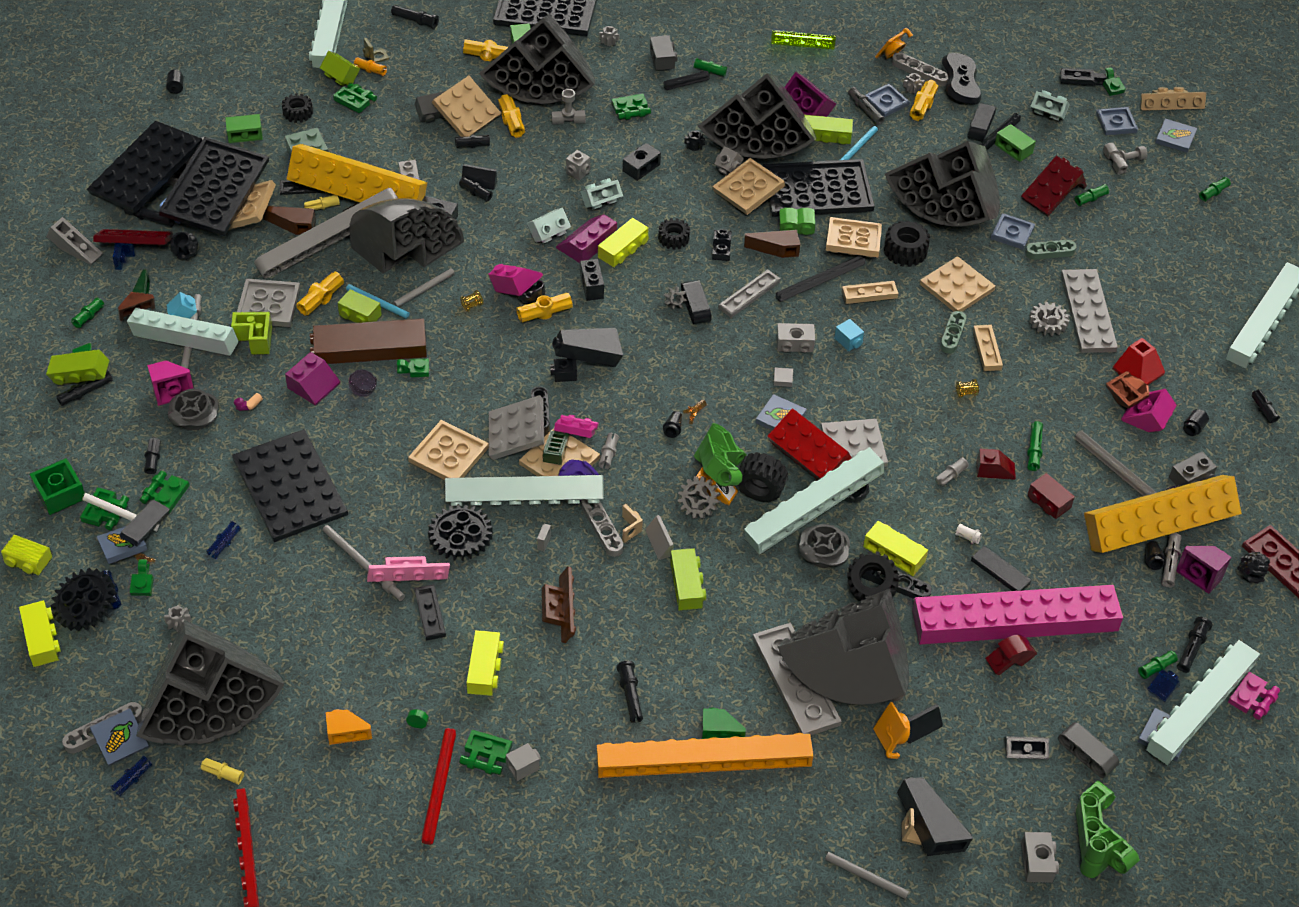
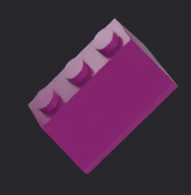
[785,72,836,117]
[556,214,617,263]

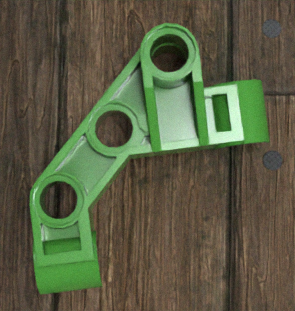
[694,423,747,486]
[1076,781,1140,878]

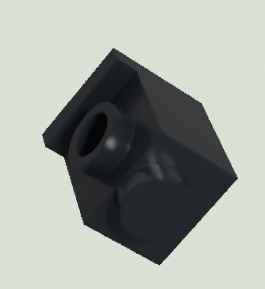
[550,358,577,382]

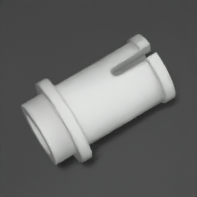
[955,524,982,544]

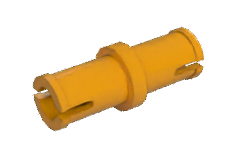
[354,57,387,76]

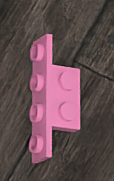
[367,556,450,582]

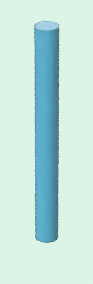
[840,126,878,160]
[346,284,409,319]

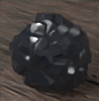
[170,231,198,259]
[1237,552,1270,584]

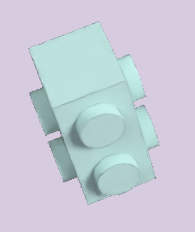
[1031,90,1070,121]
[580,178,623,210]
[527,208,571,243]

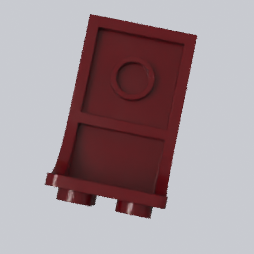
[1021,155,1087,216]

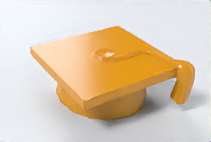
[875,28,913,59]
[873,702,910,759]

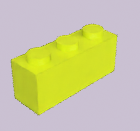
[598,218,649,267]
[863,521,928,576]
[19,600,61,667]
[467,630,504,696]

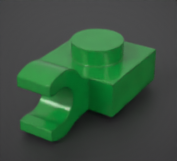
[1103,67,1126,96]
[397,359,429,377]
[130,559,154,596]

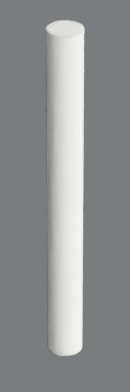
[83,493,160,532]

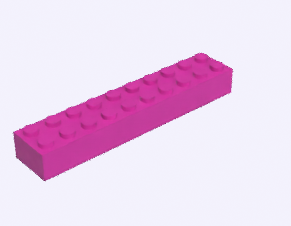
[912,585,1123,645]

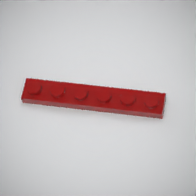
[233,788,259,907]

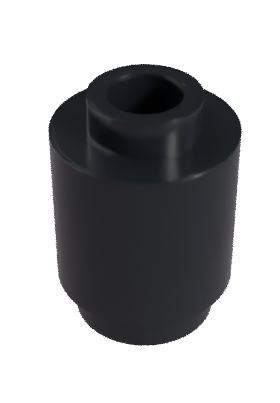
[166,69,184,93]
[1183,409,1209,436]

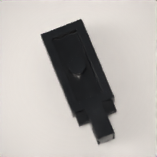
[1060,68,1106,86]

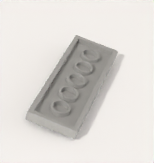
[1061,269,1118,353]
[752,622,842,736]

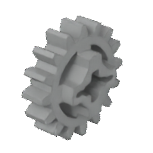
[1029,302,1069,336]
[678,476,721,518]

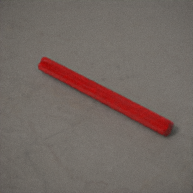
[421,728,456,845]

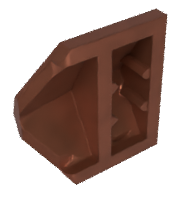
[118,292,155,321]
[1106,371,1150,408]

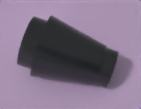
[663,411,682,438]
[1146,541,1166,570]

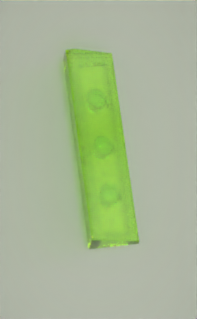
[771,30,836,50]

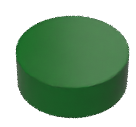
[406,709,429,729]

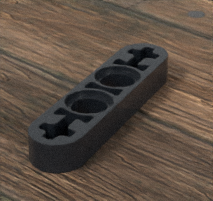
[862,570,932,599]

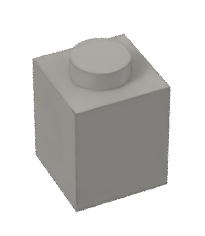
[506,743,541,781]

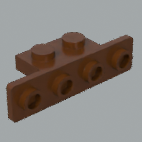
[542,566,576,643]

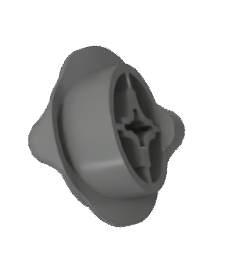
[167,389,219,430]
[799,524,850,568]

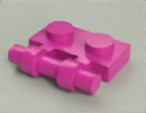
[554,414,598,438]
[1228,672,1280,720]

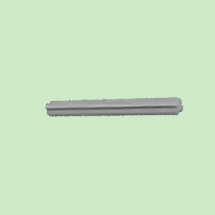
[1075,431,1157,496]

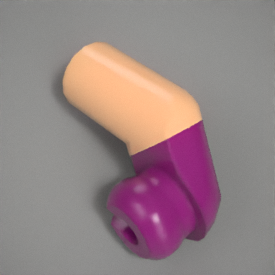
[234,393,263,411]

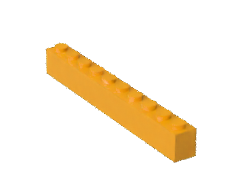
[597,733,813,778]

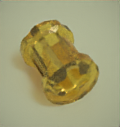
[460,290,484,312]
[956,379,979,398]

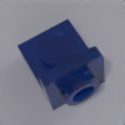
[112,243,136,270]
[1147,669,1180,702]

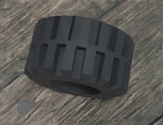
[884,221,930,267]
[736,452,788,502]
[847,551,899,601]

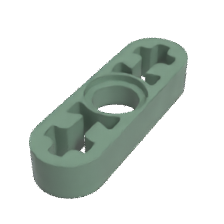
[1026,240,1076,260]
[940,311,967,354]

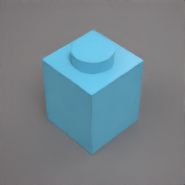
[167,292,197,319]
[834,319,864,351]

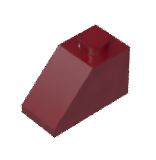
[976,448,1016,480]

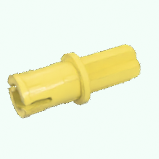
[304,195,340,210]
[201,758,244,785]

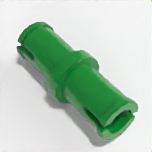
[693,58,727,77]
[1199,177,1231,202]
[1074,184,1109,206]
[71,297,104,328]
[1138,650,1178,679]

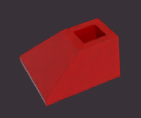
[1112,338,1165,385]

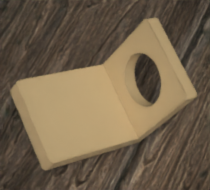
[622,504,643,543]
[902,808,922,845]

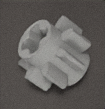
[599,26,619,46]
[903,73,924,93]
[663,286,687,309]
[164,605,192,632]

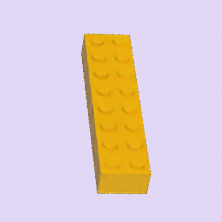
[286,144,428,203]
[1084,475,1242,553]

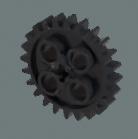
[428,504,493,561]
[51,568,117,631]

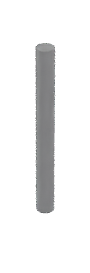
[393,268,455,307]
[825,852,909,899]

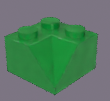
[29,458,85,515]

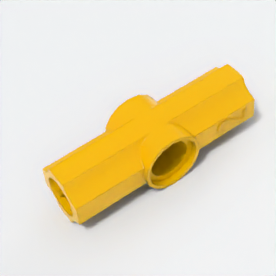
[463,39,508,61]
[910,80,939,121]
[498,94,525,138]
[296,271,344,316]
[516,293,573,322]

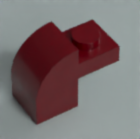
[985,635,1037,675]

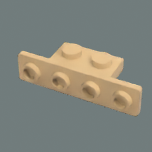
[1140,87,1206,110]

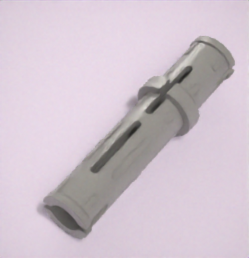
[1162,533,1181,588]

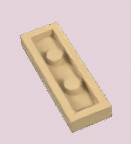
[842,281,899,304]
[973,325,1003,371]

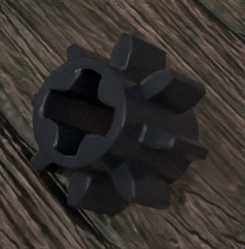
[684,130,705,151]

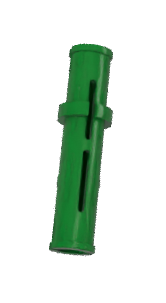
[1027,421,1044,471]

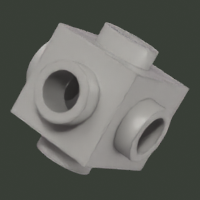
[714,146,744,176]
[566,150,591,181]

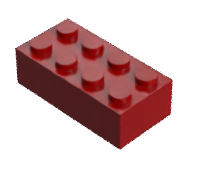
[767,408,852,480]

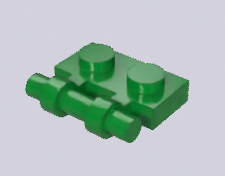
[333,83,377,113]
[611,93,651,120]
[140,471,190,514]
[80,487,129,530]
[459,730,512,775]

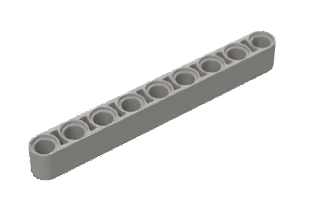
[254,188,398,279]

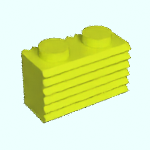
[1,535,52,575]

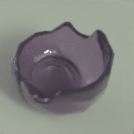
[348,370,377,397]

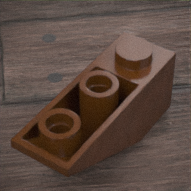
[263,206,316,235]
[744,230,800,258]

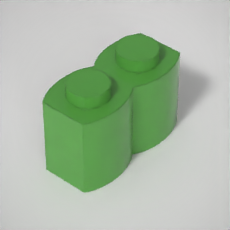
[779,208,815,235]

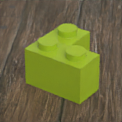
[231,312,272,354]

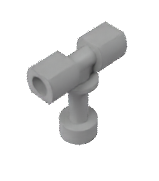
[552,89,586,125]
[1103,143,1147,175]

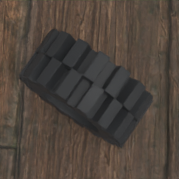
[282,93,313,123]
[658,218,690,250]

